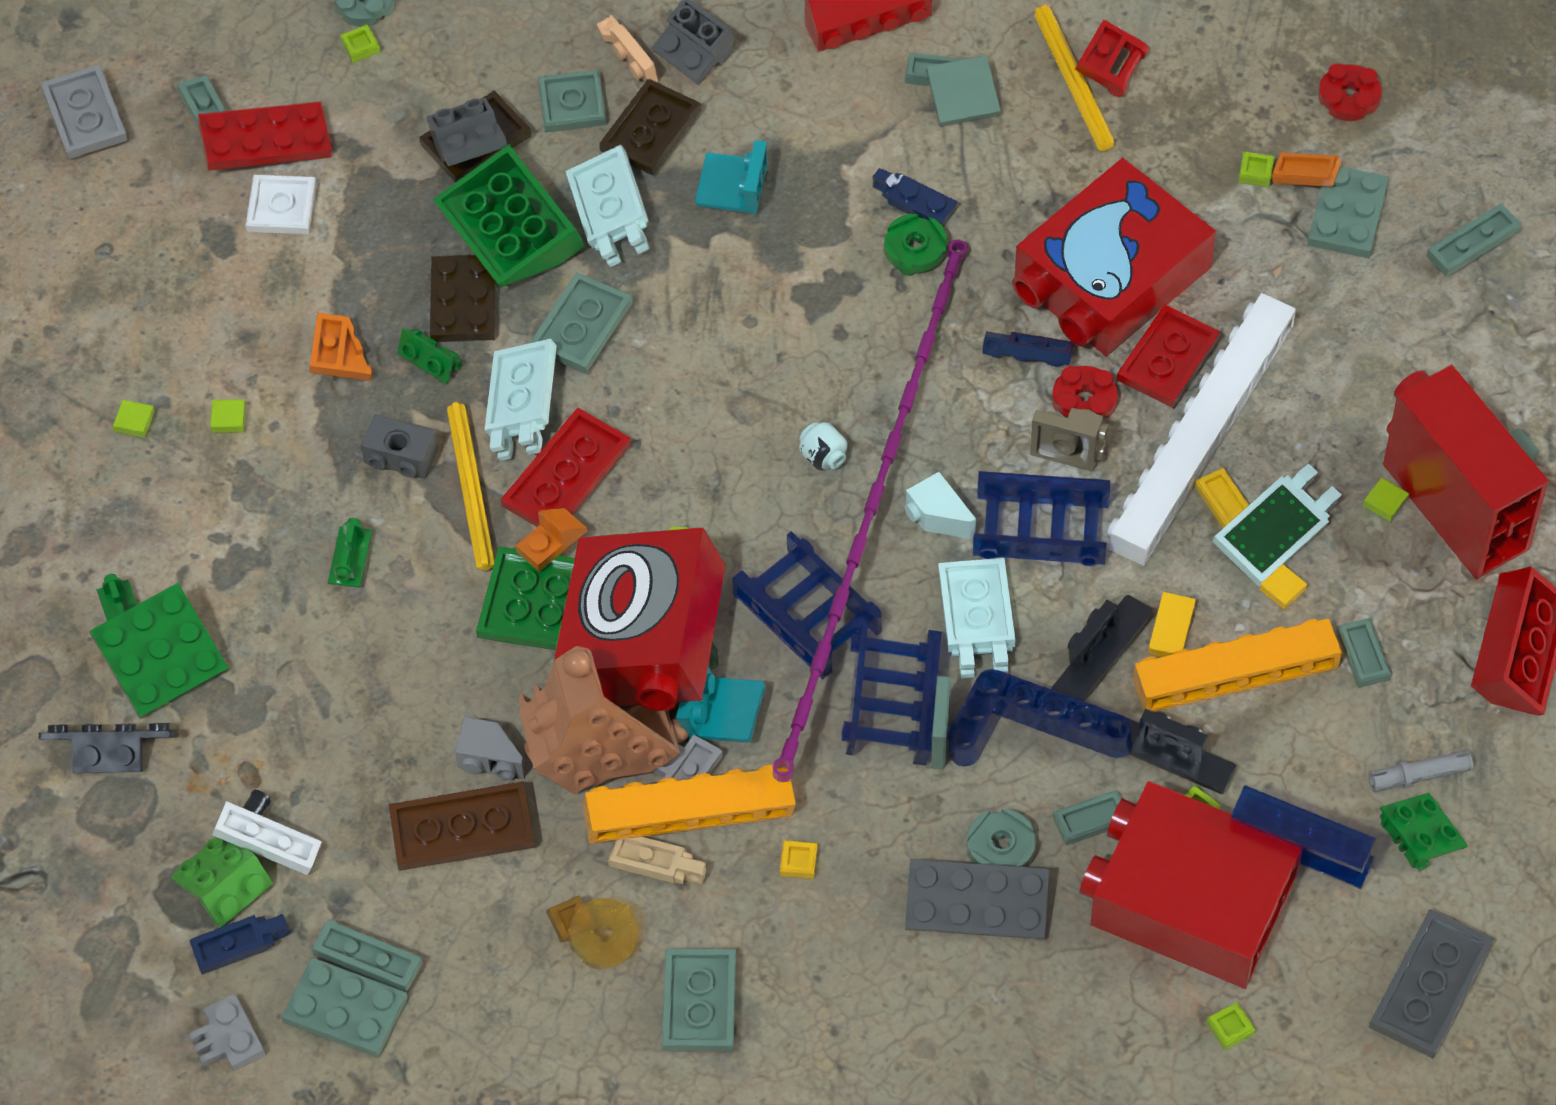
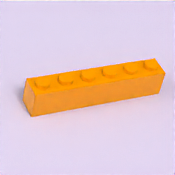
[1133,618,1342,712]
[582,765,796,844]

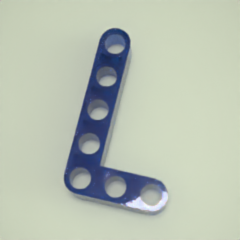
[947,669,1133,767]

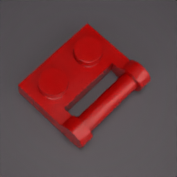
[1075,19,1149,97]

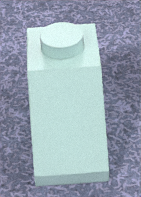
[904,472,976,539]

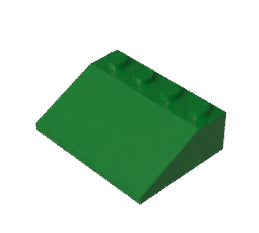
[433,144,585,288]

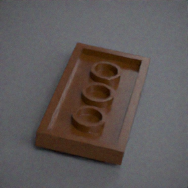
[388,781,535,871]

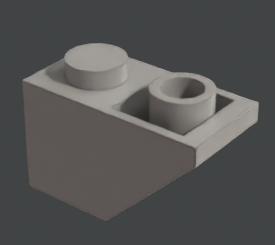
[455,717,525,780]

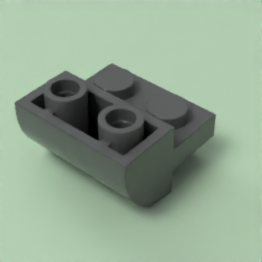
[651,0,734,85]
[426,97,507,166]

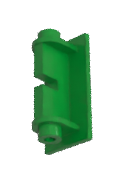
[397,328,463,385]
[327,518,372,588]
[96,574,137,621]

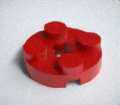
[1318,63,1382,121]
[1052,366,1117,419]

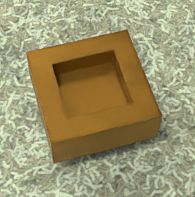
[546,895,594,943]

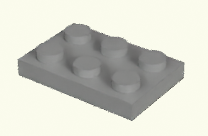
[41,65,128,160]

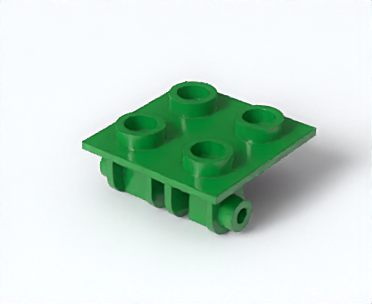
[1379,793,1468,871]

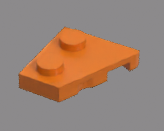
[309,312,372,381]

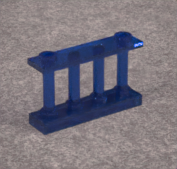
[973,471,1111,566]
[732,531,882,680]
[841,620,942,766]
[1231,785,1376,889]

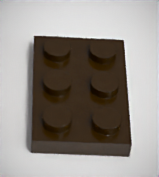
[599,78,701,176]
[419,90,532,183]
[430,255,495,342]

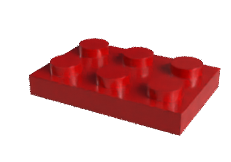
[1117,304,1221,408]

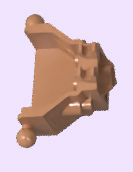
[519,646,689,795]

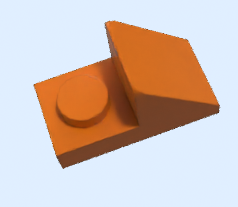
[516,508,587,572]

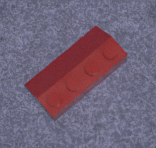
[804,0,932,52]
[1471,566,1556,716]

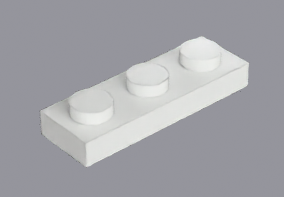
[212,801,322,875]

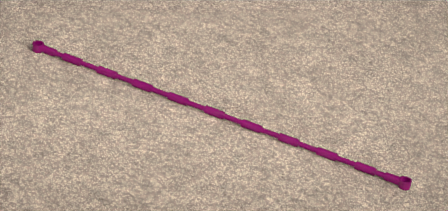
[772,240,968,782]

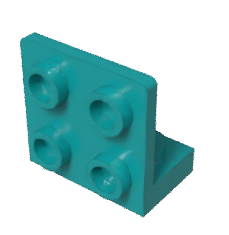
[695,140,768,214]
[676,667,766,743]

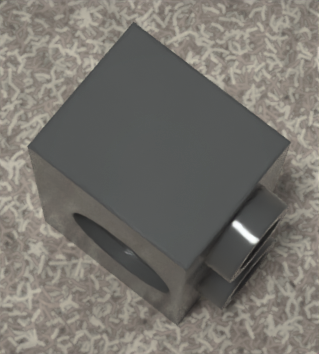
[361,414,438,479]

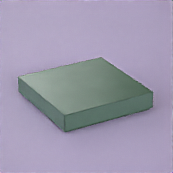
[926,55,1001,127]
[538,70,606,133]
[931,676,951,769]

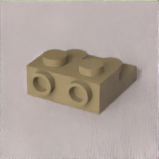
[1030,407,1109,472]

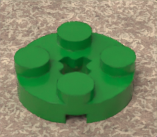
[884,214,947,276]

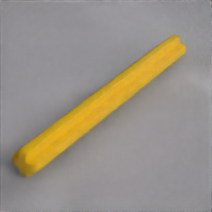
[1034,5,1114,152]
[447,402,495,572]

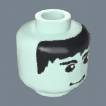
[799,422,847,470]

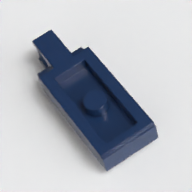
[872,168,958,227]
[983,331,1074,367]
[189,914,290,974]

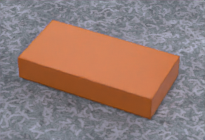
[1271,152,1341,187]

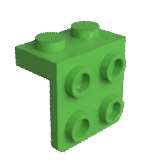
[172,837,273,927]

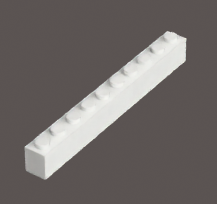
[1107,293,1296,566]

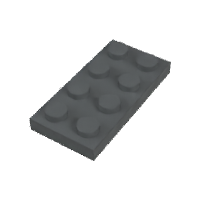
[905,859,1049,940]
[1369,909,1494,1059]

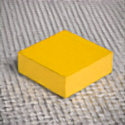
[1259,564,1307,610]
[780,840,818,879]

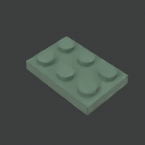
[1307,166,1389,259]
[530,272,633,374]
[662,948,736,1052]
[281,957,408,1059]

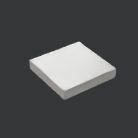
[245,175,317,235]

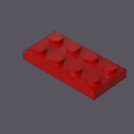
[198,101,332,170]
[500,407,631,527]

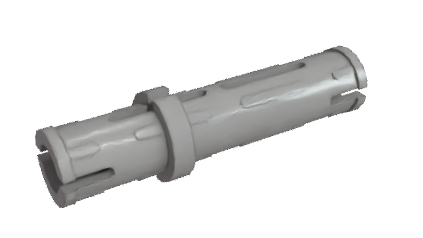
[1368,749,1473,793]

